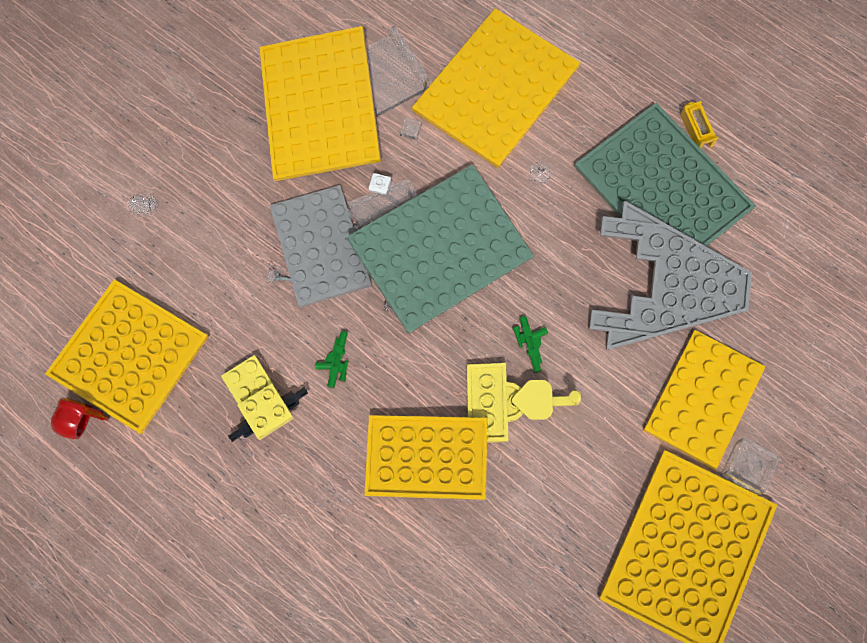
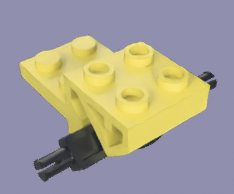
[221,355,308,442]

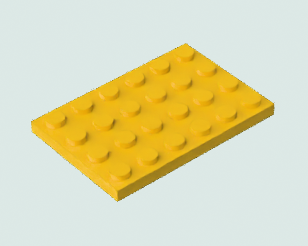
[643,330,766,470]
[364,415,488,500]

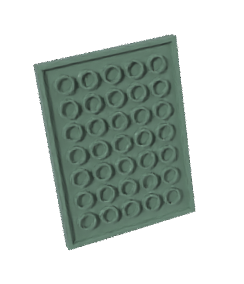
[574,103,756,247]
[347,164,534,334]

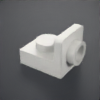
[369,173,392,195]

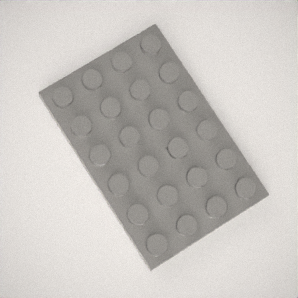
[269,185,372,308]

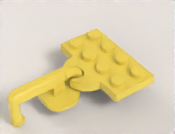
[467,363,581,443]

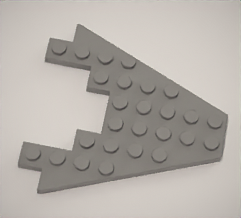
[589,201,752,350]

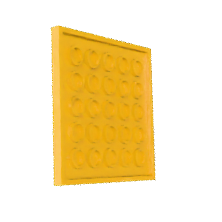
[45,279,209,435]

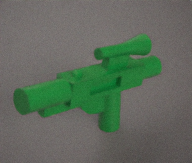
[512,316,548,373]
[315,331,349,389]

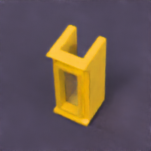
[680,101,719,148]

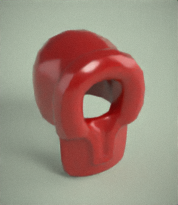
[51,397,108,439]

